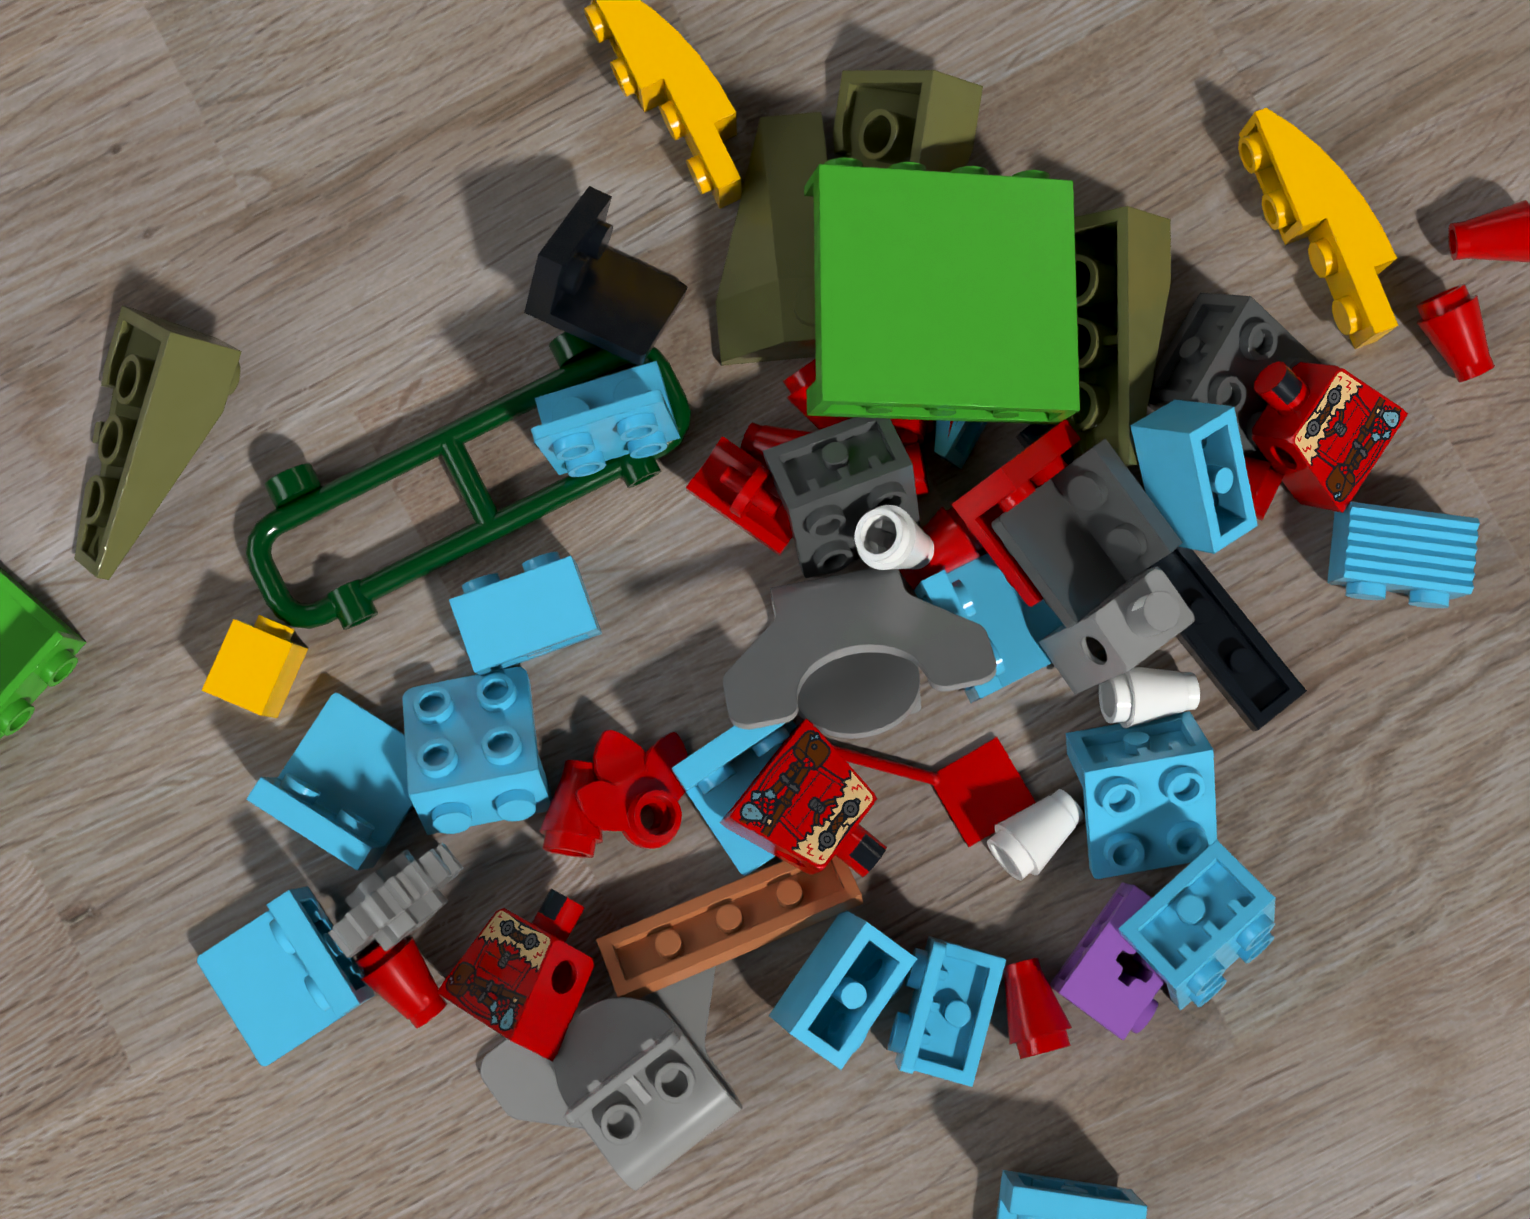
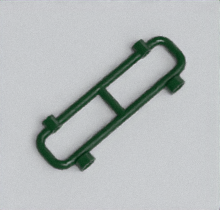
[245,332,691,630]

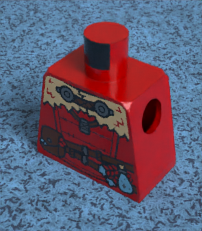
[1252,362,1408,513]
[720,719,887,877]
[437,889,594,1062]

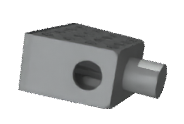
[1039,566,1195,694]

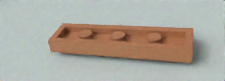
[596,856,863,999]

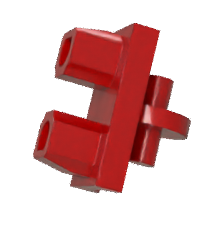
[686,436,793,556]

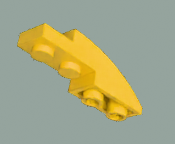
[583,0,742,209]
[1238,108,1399,349]

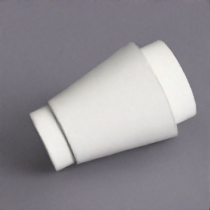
[854,505,934,570]
[1099,666,1200,728]
[987,789,1084,881]

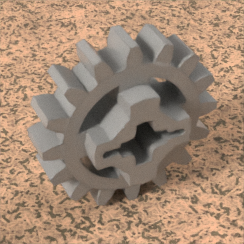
[328,843,464,958]

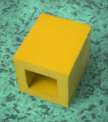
[201,615,308,718]

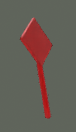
[832,737,1036,847]

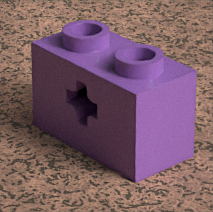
[1050,882,1165,1040]

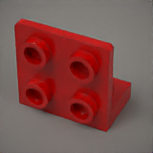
[951,419,1081,607]

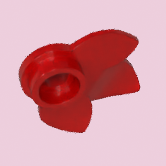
[575,730,688,849]

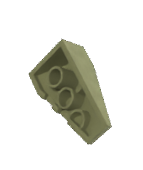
[833,70,983,172]
[716,112,828,366]
[1066,206,1171,466]
[74,305,242,580]

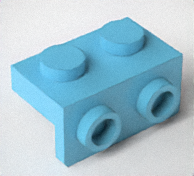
[888,936,1006,1087]

